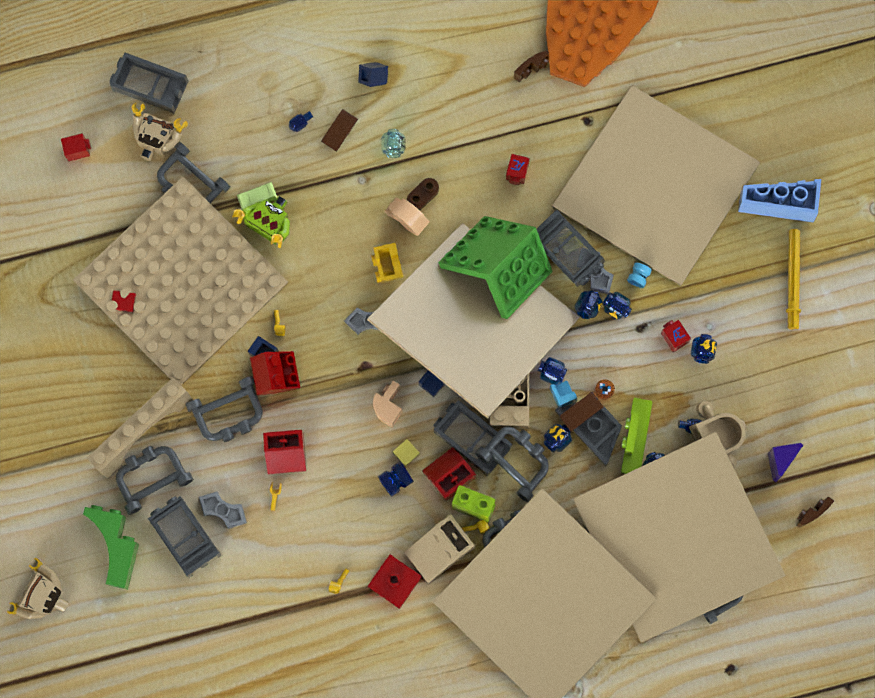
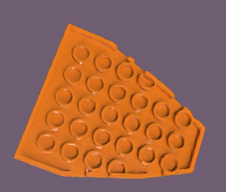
[546,0,659,87]

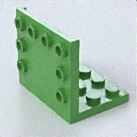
[438,216,553,319]

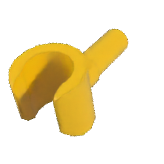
[274,310,286,336]
[270,482,282,511]
[462,520,490,534]
[329,568,349,594]

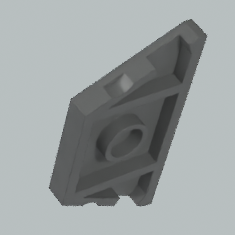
[555,403,622,466]

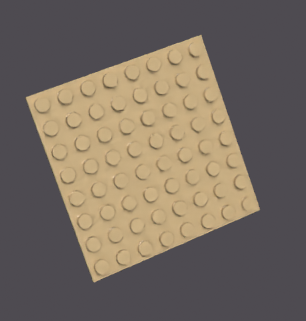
[552,85,760,286]
[73,177,288,385]
[367,223,580,418]
[574,432,786,643]
[433,489,657,698]

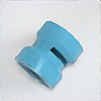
[627,262,652,288]

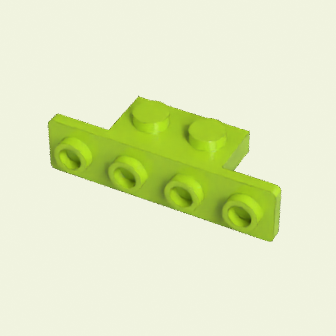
[621,398,652,474]

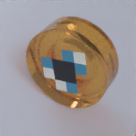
[595,379,615,400]

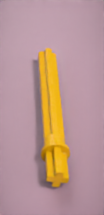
[786,229,801,330]

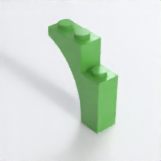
[83,505,139,590]

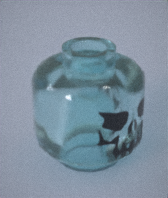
[381,129,406,158]

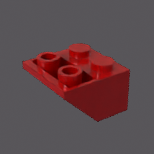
[250,351,301,395]
[263,429,307,475]
[422,447,476,502]

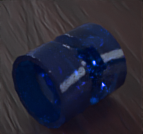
[377,461,414,497]

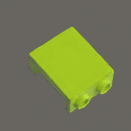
[452,485,496,523]

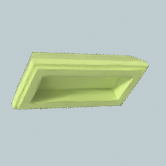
[237,182,277,209]

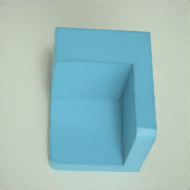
[550,381,577,408]

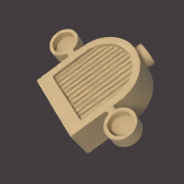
[689,401,746,468]

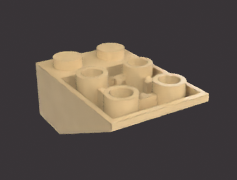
[490,374,529,429]
[404,514,475,583]

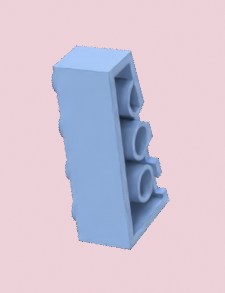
[738,179,821,223]

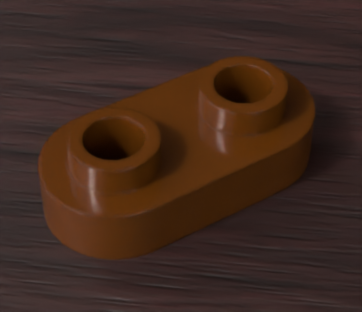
[407,178,439,210]

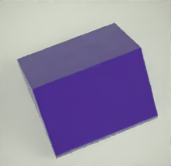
[767,443,803,482]

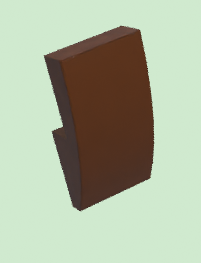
[514,51,549,82]
[321,109,358,152]
[559,392,604,431]
[796,497,834,528]

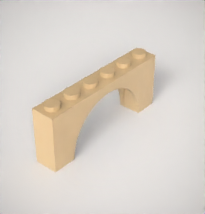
[87,377,193,479]

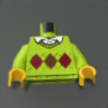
[231,196,290,248]

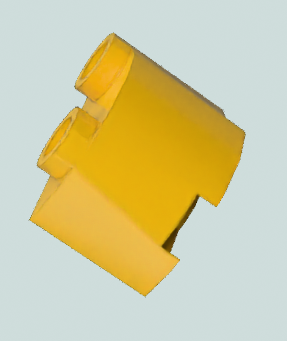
[371,243,404,283]

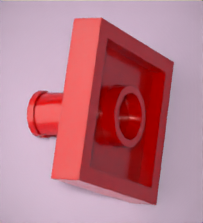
[367,554,422,609]

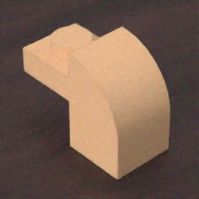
[384,198,430,236]
[373,381,403,428]

